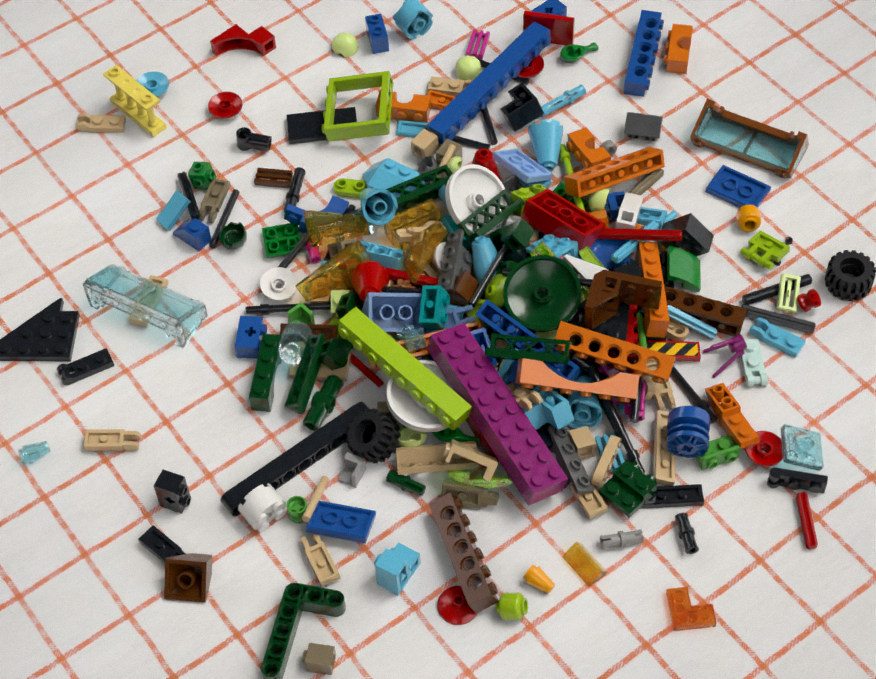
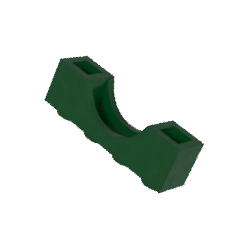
[469,219,535,254]
[318,292,364,371]
[249,333,285,412]

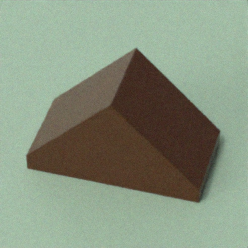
[448,270,479,306]

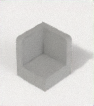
[338,452,366,488]

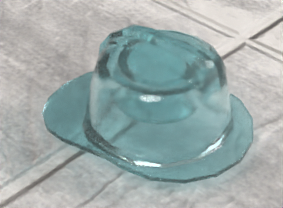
[278,321,313,365]

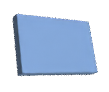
[492,149,553,183]

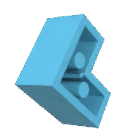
[522,390,575,430]
[374,542,421,596]

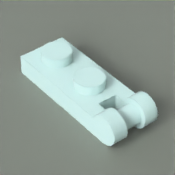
[741,338,768,387]

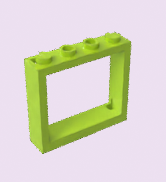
[322,71,394,142]

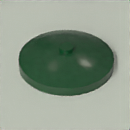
[503,255,581,332]

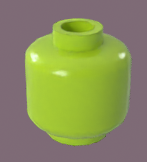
[495,592,528,620]

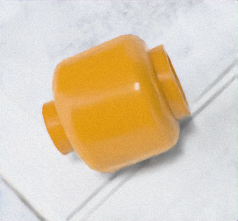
[736,204,761,232]

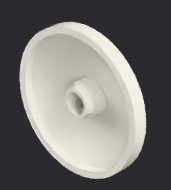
[445,164,508,236]
[386,360,454,432]

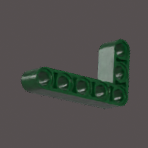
[261,583,346,679]

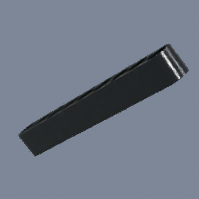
[220,401,368,516]

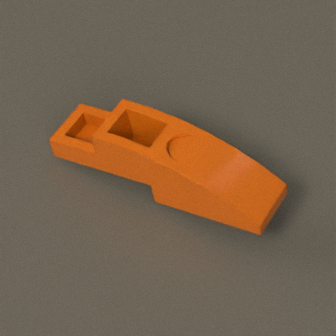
[705,383,759,449]

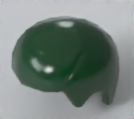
[219,222,247,249]

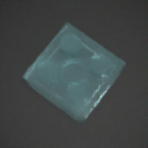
[780,424,824,471]

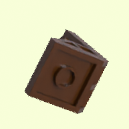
[585,270,662,330]

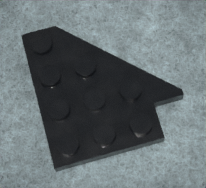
[0,298,80,362]
[568,299,630,356]

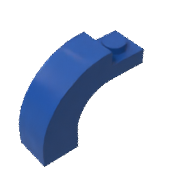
[284,195,349,234]

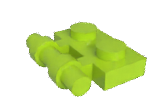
[740,230,790,270]

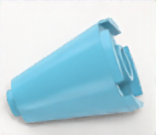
[528,119,563,171]
[359,188,398,225]
[472,236,503,290]
[567,376,603,429]

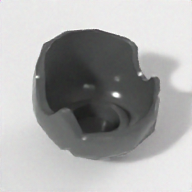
[413,156,439,182]

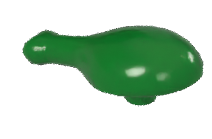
[560,42,599,62]
[432,427,479,446]

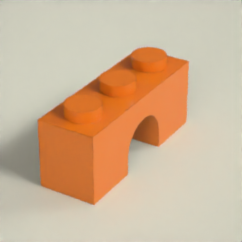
[664,24,693,74]
[376,90,431,123]
[566,127,611,169]

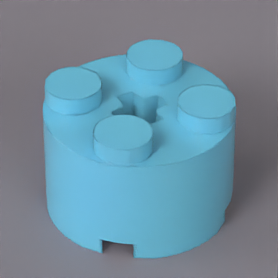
[393,0,433,39]

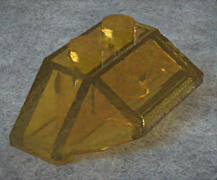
[403,222,448,283]

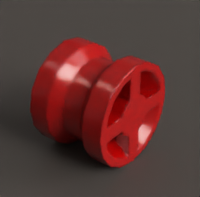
[797,289,821,312]

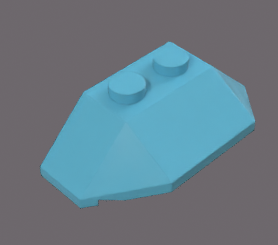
[362,158,426,198]

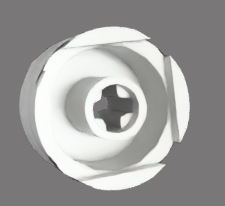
[238,483,286,532]

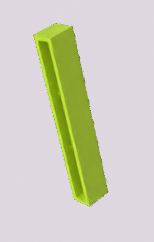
[338,307,472,431]

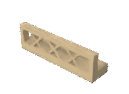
[396,441,479,475]

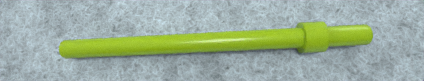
[559,144,585,211]

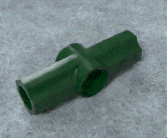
[303,374,344,431]

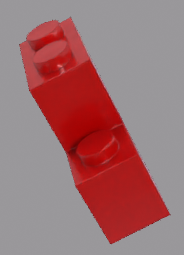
[210,24,276,56]

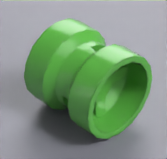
[286,496,307,524]

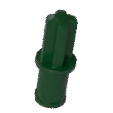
[386,469,426,495]

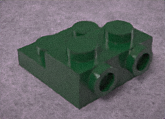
[598,460,657,518]

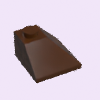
[164,553,212,603]

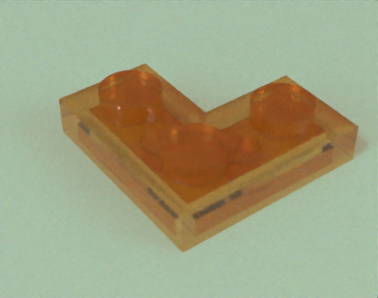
[666,587,717,631]

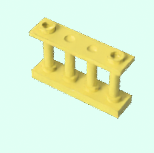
[103,65,167,138]

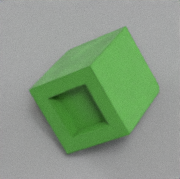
[287,302,315,324]

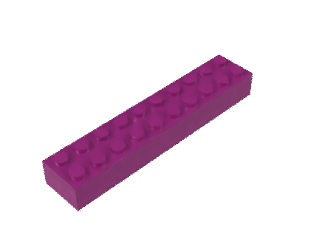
[427,323,568,506]

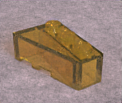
[384,198,441,251]
[303,210,369,247]

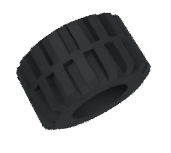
[825,250,876,301]
[346,408,401,463]

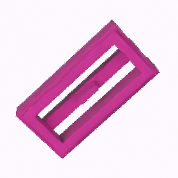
[466,29,490,59]

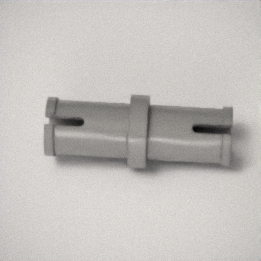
[600,529,644,549]

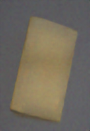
[562,542,608,586]

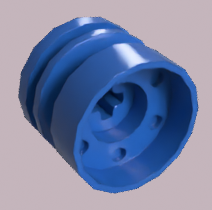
[666,406,710,458]

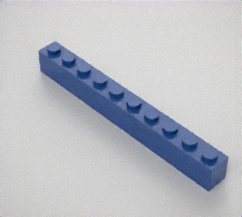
[427,22,551,145]

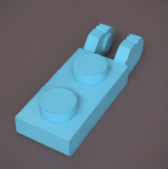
[749,317,806,357]

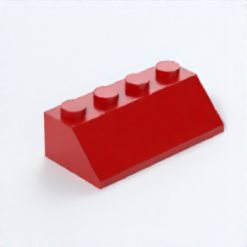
[521,188,606,255]

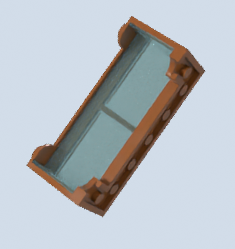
[690,98,809,178]

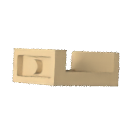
[442,439,498,481]

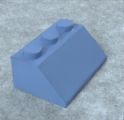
[362,292,424,332]

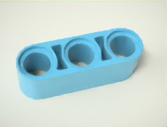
[353,241,406,271]

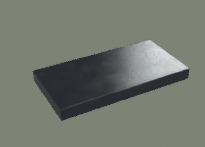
[286,107,357,144]

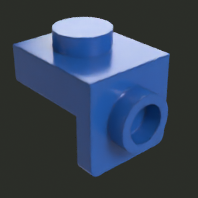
[604,192,625,222]

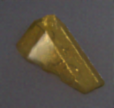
[296,240,372,301]

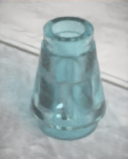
[18,441,50,464]

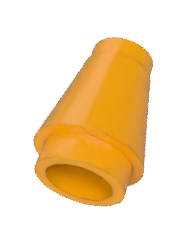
[523,565,555,594]

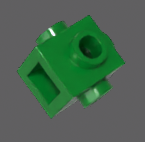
[188,161,217,190]

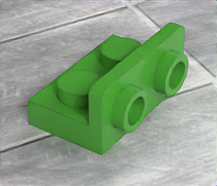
[695,435,741,470]

